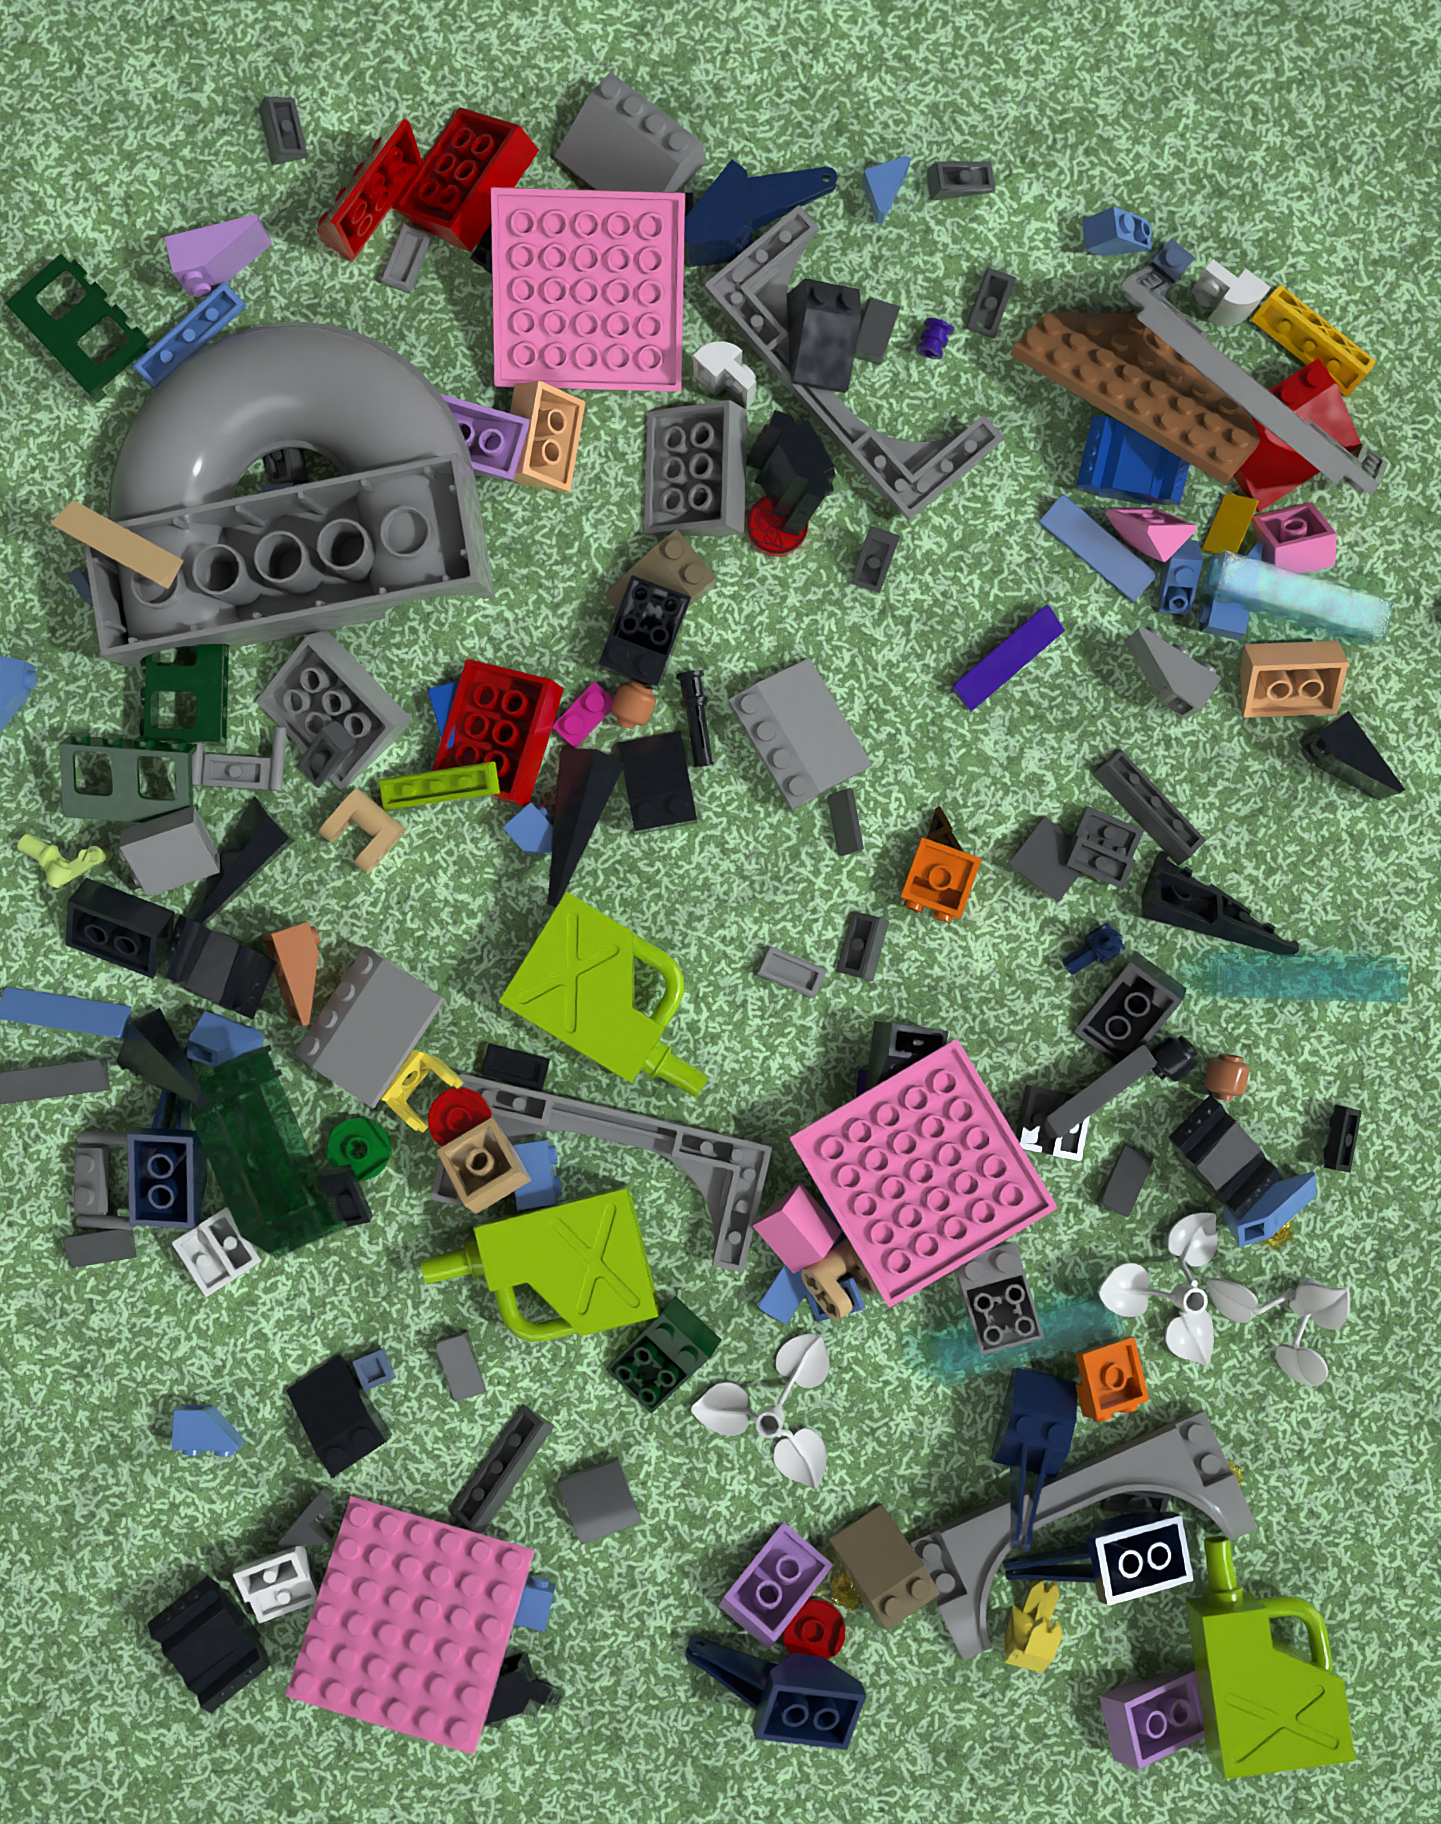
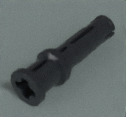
[676,670,714,768]

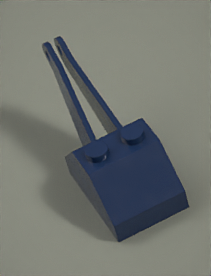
[684,159,837,268]
[127,1046,207,1229]
[990,1364,1078,1552]
[1003,1512,1194,1605]
[685,1635,867,1750]

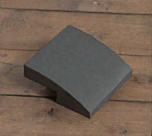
[1065,806,1144,889]
[1007,816,1082,903]
[1016,1085,1090,1161]
[558,1456,642,1545]

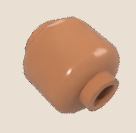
[610,680,656,729]
[1204,1053,1250,1101]

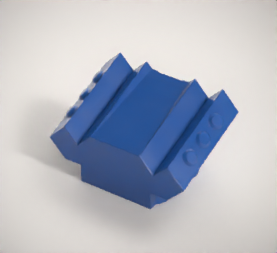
[1076,415,1190,506]

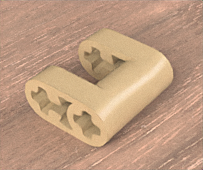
[319,788,406,874]
[801,1237,878,1321]

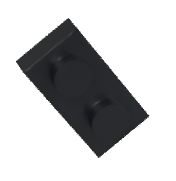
[1324,1105,1362,1173]
[318,1164,373,1228]

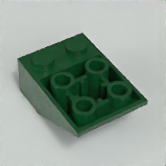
[605,1295,722,1413]

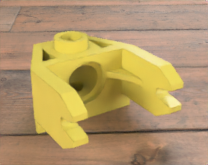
[381,1049,463,1133]
[1004,1580,1063,1673]

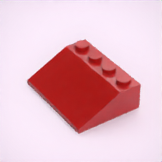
[392,107,539,252]
[316,119,423,262]
[1233,358,1361,513]
[432,658,564,807]

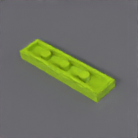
[378,762,500,811]

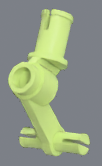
[17,833,113,888]

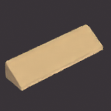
[51,500,184,589]

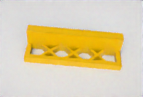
[1251,284,1377,397]

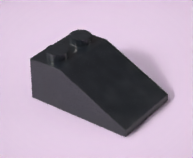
[787,278,861,393]
[1299,711,1406,800]
[619,731,698,835]
[1073,950,1187,1064]
[286,1354,392,1478]

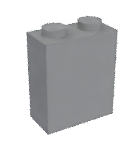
[117,806,220,897]

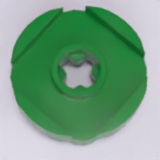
[327,1117,393,1181]

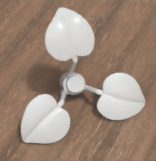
[1098,1212,1218,1365]
[1206,1277,1350,1387]
[691,1333,830,1489]

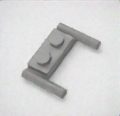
[190,721,287,791]
[74,1131,135,1230]

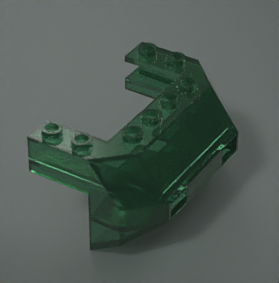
[190,1044,347,1258]

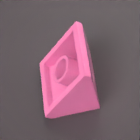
[1106,508,1197,563]
[751,1183,842,1274]

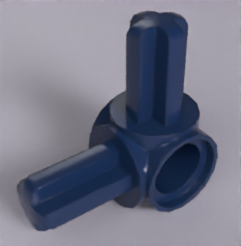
[1062,922,1126,975]

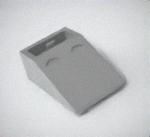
[1125,626,1222,720]
[954,1242,1044,1355]

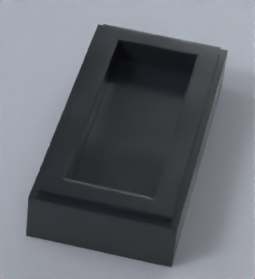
[481,1043,551,1090]

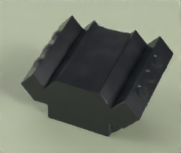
[746,410,836,536]
[158,914,276,1019]
[1168,1095,1281,1220]
[147,1576,271,1714]
[484,1652,565,1729]

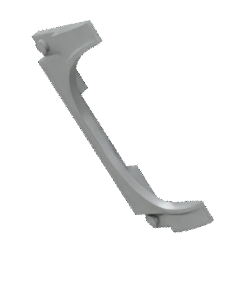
[704,205,1004,522]
[1121,265,1388,495]
[430,1073,772,1273]
[910,1409,1257,1660]

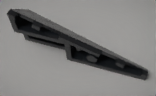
[546,748,625,908]
[186,796,295,925]
[1141,850,1299,958]
[117,1008,209,1108]

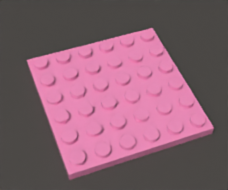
[491,187,685,392]
[789,1038,1058,1308]
[285,1497,535,1754]

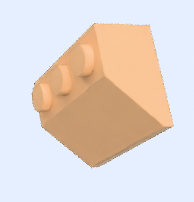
[510,380,585,492]
[1240,641,1349,718]

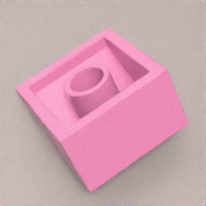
[1252,502,1337,580]

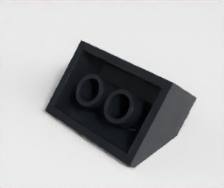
[65,877,175,979]

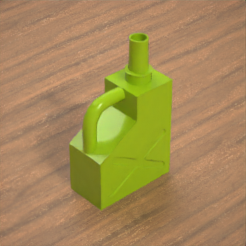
[499,891,709,1098]
[421,1184,660,1342]
[1185,1536,1356,1779]

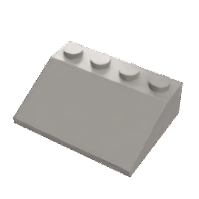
[554,71,706,192]
[644,400,747,537]
[256,630,413,791]
[728,658,872,812]
[294,946,445,1108]

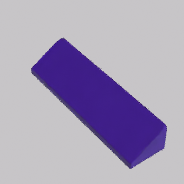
[951,604,1065,712]

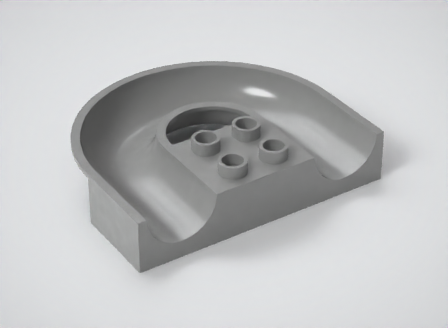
[83,322,495,668]

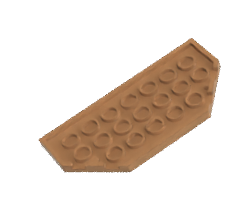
[1011,312,1260,484]

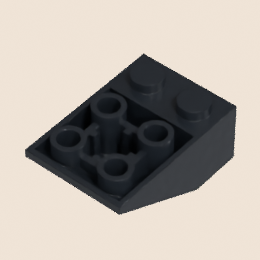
[598,575,691,690]
[865,1021,948,1092]

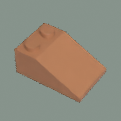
[261,922,320,1026]

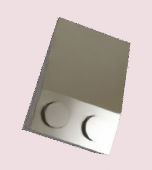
[604,529,716,611]
[828,1504,940,1631]

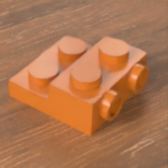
[898,837,982,923]
[1075,1336,1149,1422]

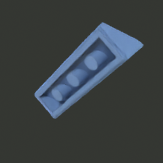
[132,282,247,389]
[1039,494,1158,603]
[0,987,132,1038]
[758,1201,845,1325]

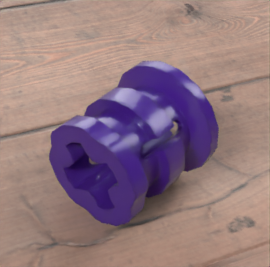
[916,318,954,360]

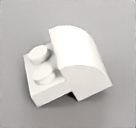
[1190,259,1271,326]
[693,341,756,409]
[172,1207,262,1297]
[233,1546,320,1624]

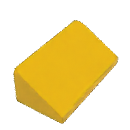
[1201,493,1259,562]

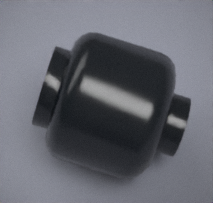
[1150,1035,1199,1082]

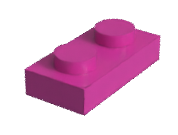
[552,681,613,748]

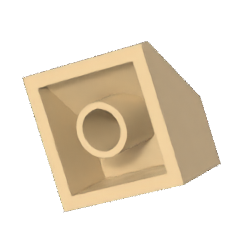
[437,1117,532,1214]

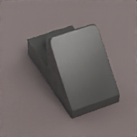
[851,526,900,593]
[278,1486,335,1548]

